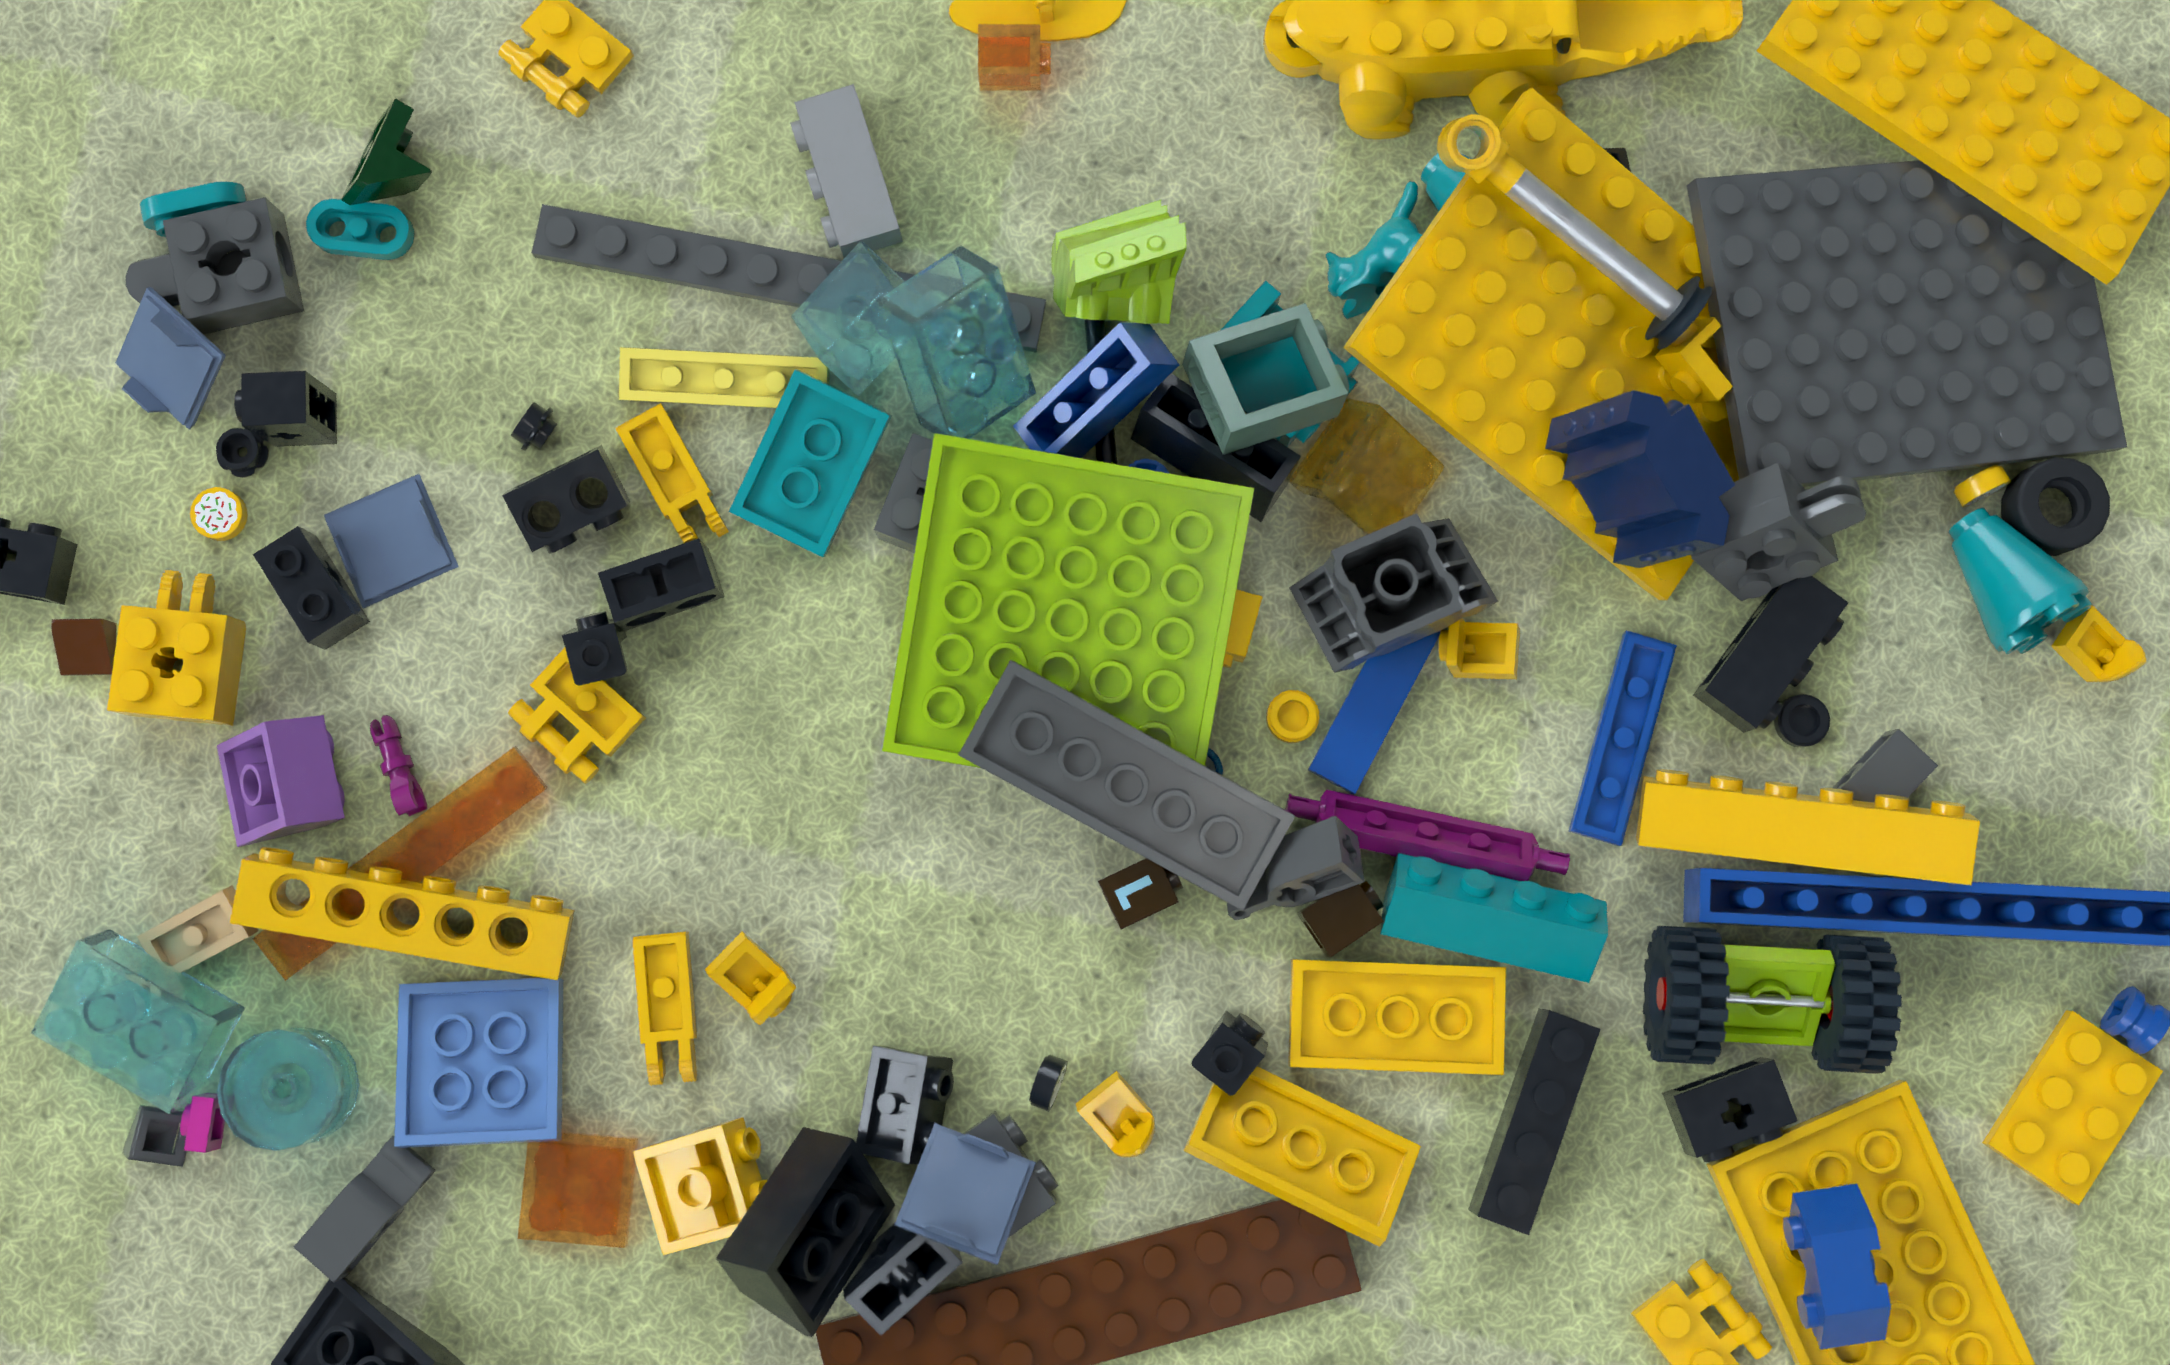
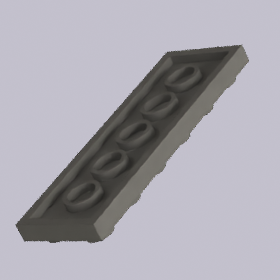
[958,659,1295,911]

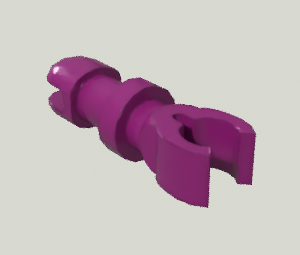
[370,715,427,817]

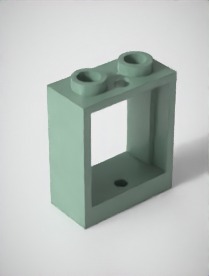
[1182,303,1349,455]

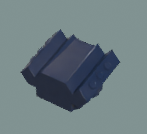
[1545,390,1735,568]

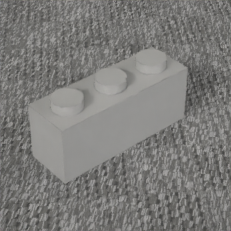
[790,84,903,260]

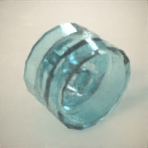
[217,1027,360,1151]

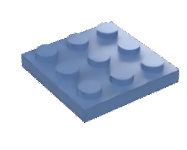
[394,978,563,1148]

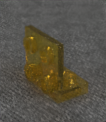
[1289,398,1444,535]

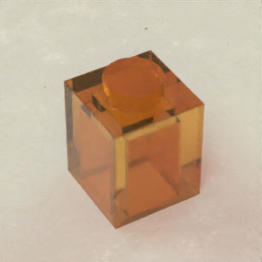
[978,24,1051,91]

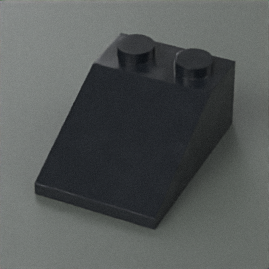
[270,1278,465,1365]

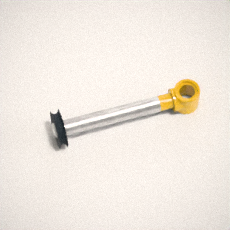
[1437,114,1713,350]

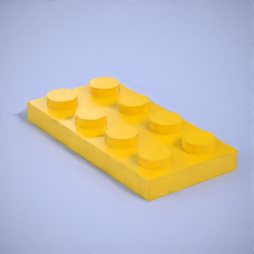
[1288,959,1506,1075]
[1183,1066,1421,1247]

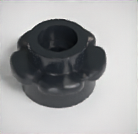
[511,402,557,451]
[216,428,269,478]

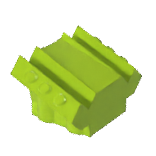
[1051,199,1187,324]

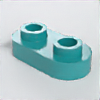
[140,182,247,237]
[306,199,414,260]

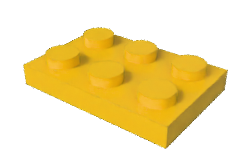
[1982,1010,2163,1205]

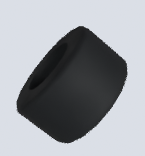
[2001,457,2110,556]

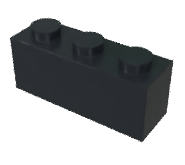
[1131,373,1301,522]
[1693,576,1849,733]

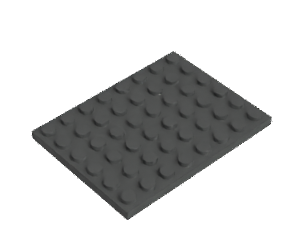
[1687,160,2127,487]

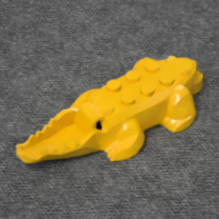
[1263,0,1744,140]

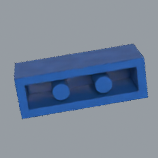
[1013,322,1180,458]

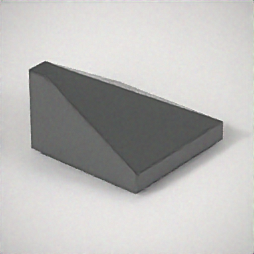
[122,1105,187,1167]

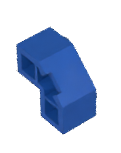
[1783,1183,1891,1350]

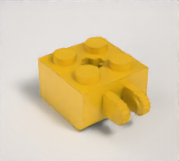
[107,570,246,726]

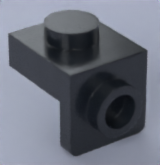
[562,611,627,685]
[1192,1010,1268,1096]

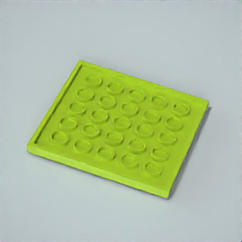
[882,433,1254,768]

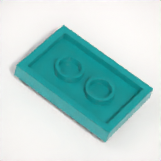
[729,369,892,557]

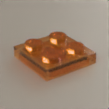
[517,1132,638,1248]

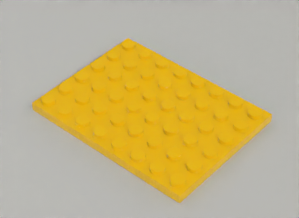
[1343,88,1739,601]

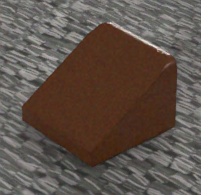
[51,619,117,676]

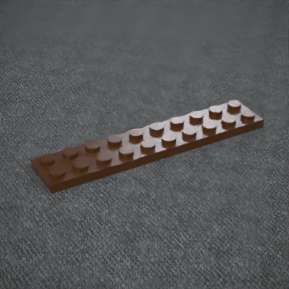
[816,1198,1362,1365]

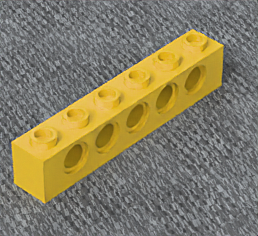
[230,847,575,980]

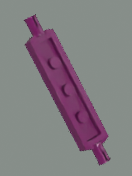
[1285,790,1570,881]

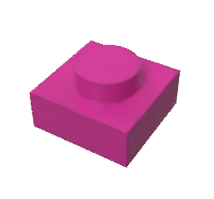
[180,1093,229,1153]

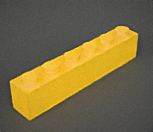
[1636,769,1980,885]

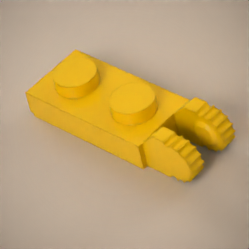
[615,403,729,543]
[632,932,697,1086]

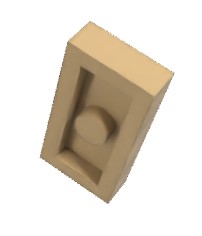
[137,885,259,983]

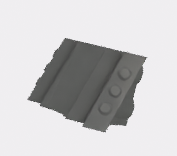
[1289,513,1498,673]

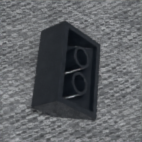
[716,1127,895,1338]

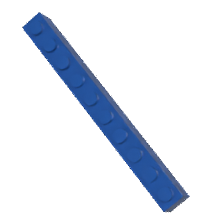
[1683,868,2170,947]

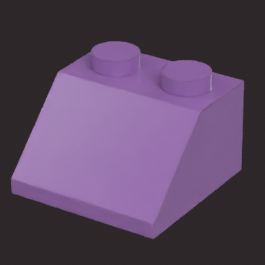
[217,715,345,847]

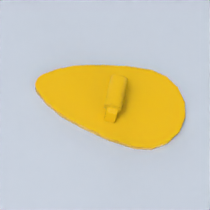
[949,0,1127,41]

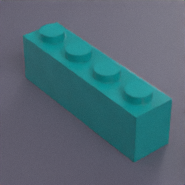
[1380,853,1608,983]

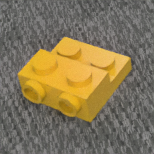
[633,1117,768,1255]

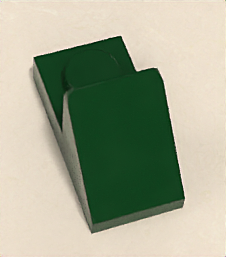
[341,98,432,205]

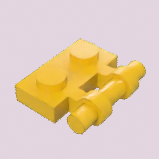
[498,0,634,118]
[508,647,646,784]
[1631,1259,1772,1365]

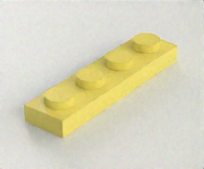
[619,347,830,408]

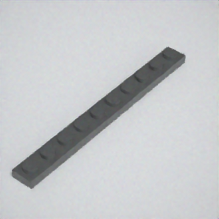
[531,204,1046,353]

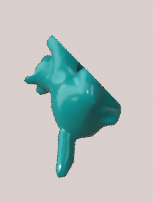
[1326,181,1423,319]

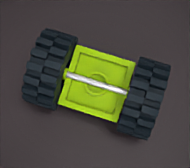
[1643,926,1902,1074]

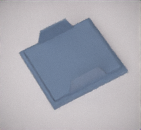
[115,287,226,430]
[324,474,459,608]
[895,1123,1036,1265]

